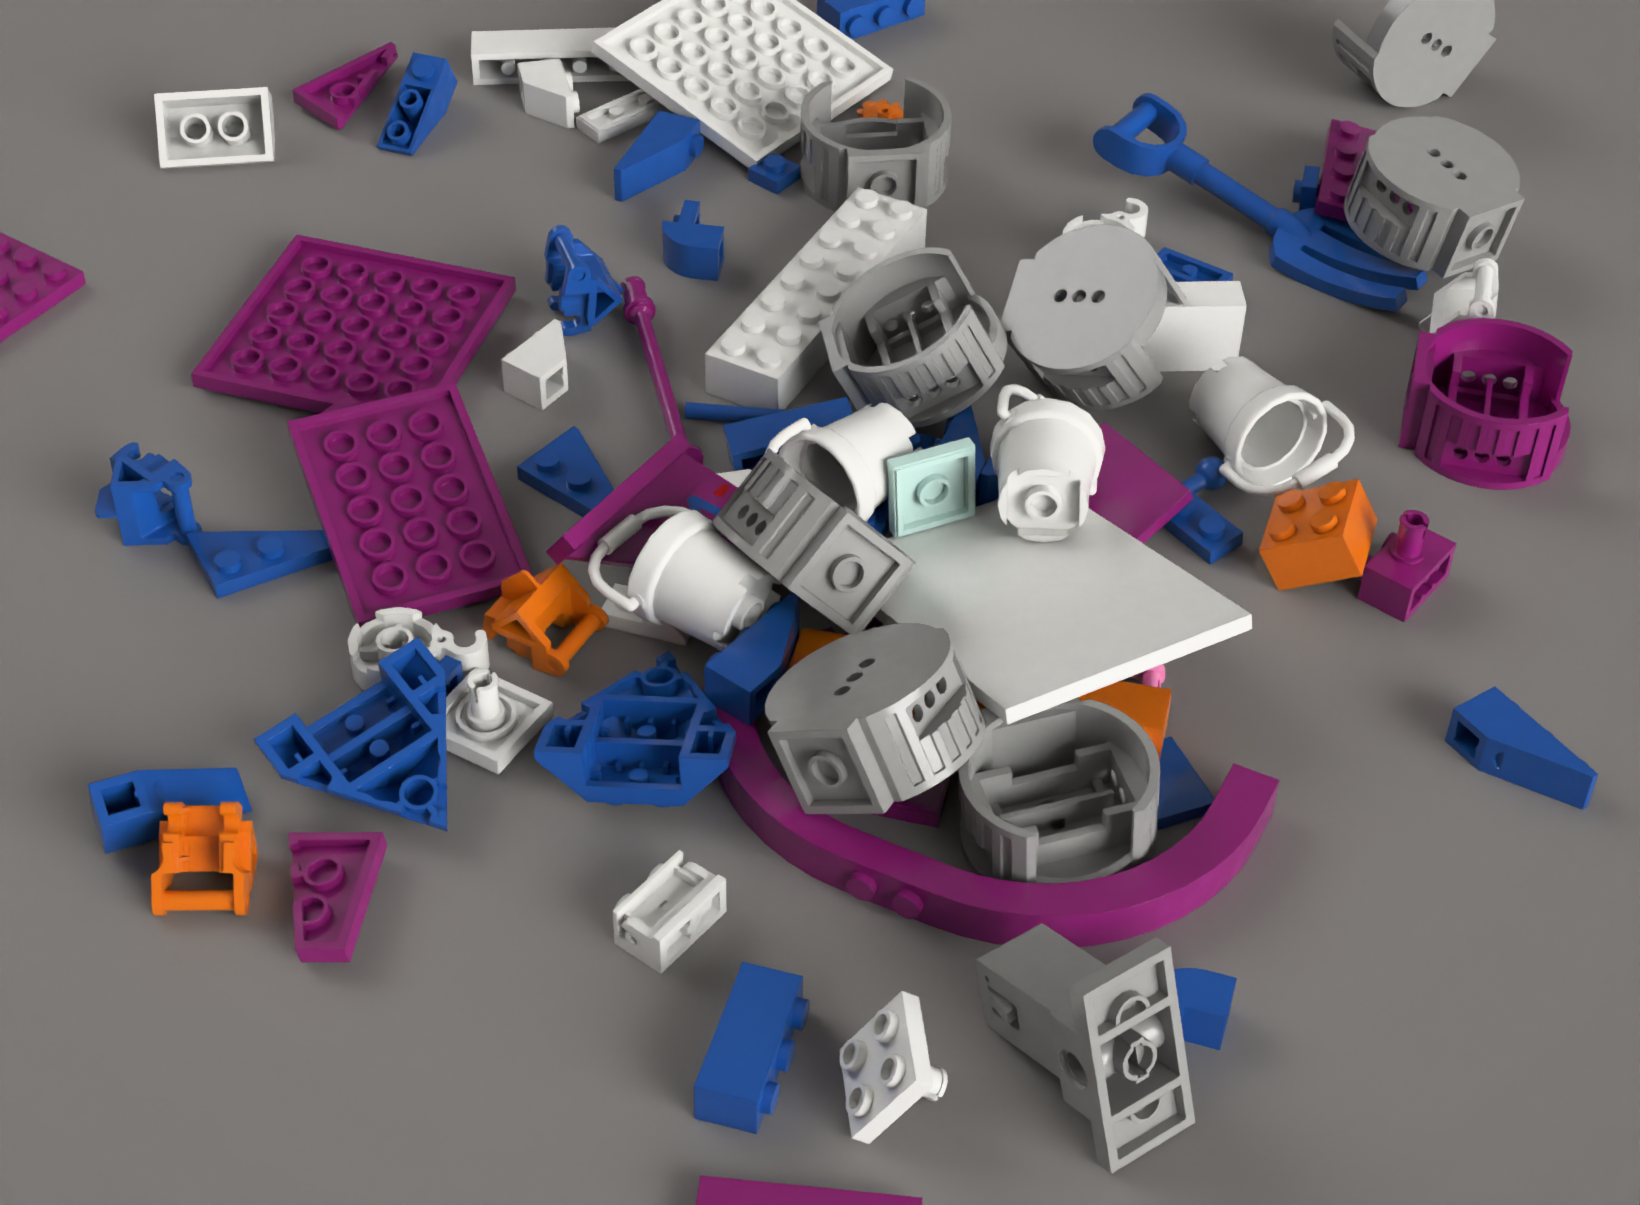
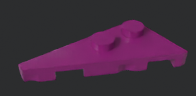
[292,42,398,130]

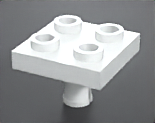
[446,667,554,775]
[839,991,948,1144]

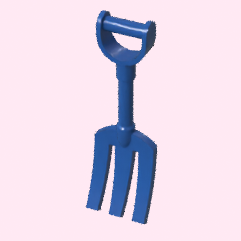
[1093,93,1427,311]

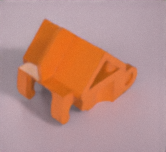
[483,562,609,677]
[151,801,259,916]

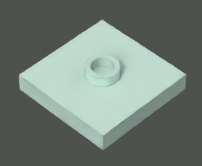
[887,437,975,538]

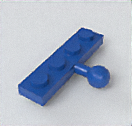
[1163,456,1243,565]

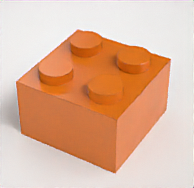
[1259,479,1378,591]

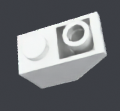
[517,58,580,129]
[501,319,568,410]

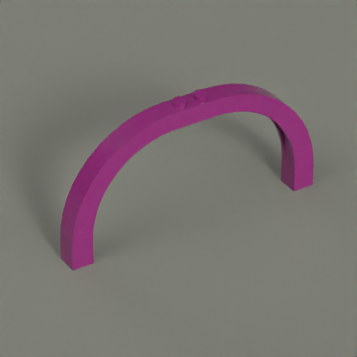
[714,599,1280,947]

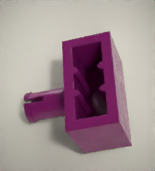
[1357,510,1456,622]

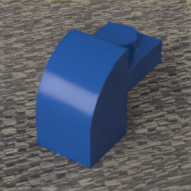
[662,200,724,281]
[1174,968,1237,1050]

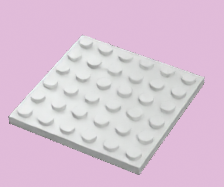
[592,0,893,168]

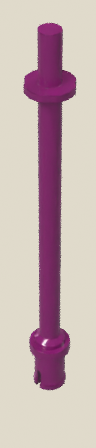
[620,276,704,465]

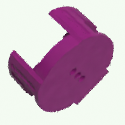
[1398,318,1573,490]

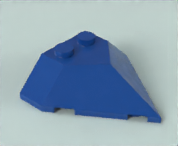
[254,637,447,832]
[534,650,737,808]

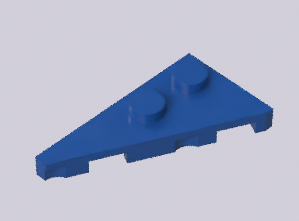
[517,426,614,517]
[186,530,333,599]

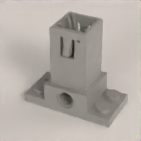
[975,923,1196,1174]

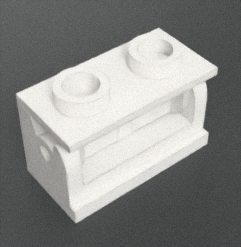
[613,850,727,974]

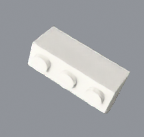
[154,87,275,169]

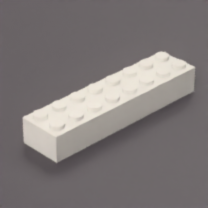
[705,187,927,410]

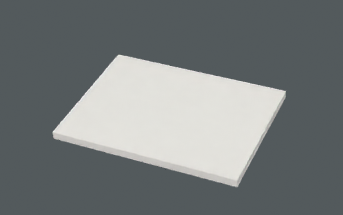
[874,499,1252,724]

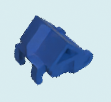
[544,225,624,336]
[95,442,202,546]

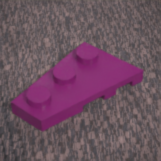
[288,832,388,962]

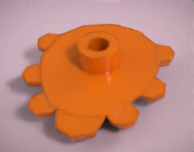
[856,99,903,120]

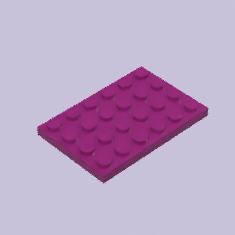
[287,382,534,628]

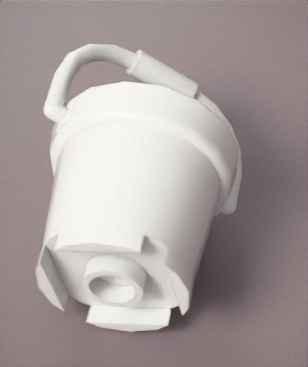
[1189,356,1355,497]
[990,384,1105,543]
[765,403,922,522]
[588,505,781,651]

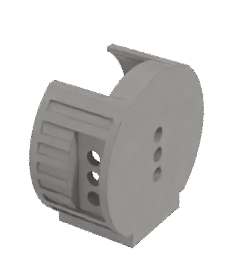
[1332,0,1496,108]
[800,77,952,212]
[1344,116,1525,279]
[1001,224,1186,411]
[818,247,1007,428]
[712,448,916,634]
[765,623,985,814]
[958,697,1160,883]

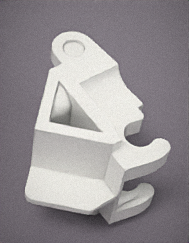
[1419,258,1499,334]

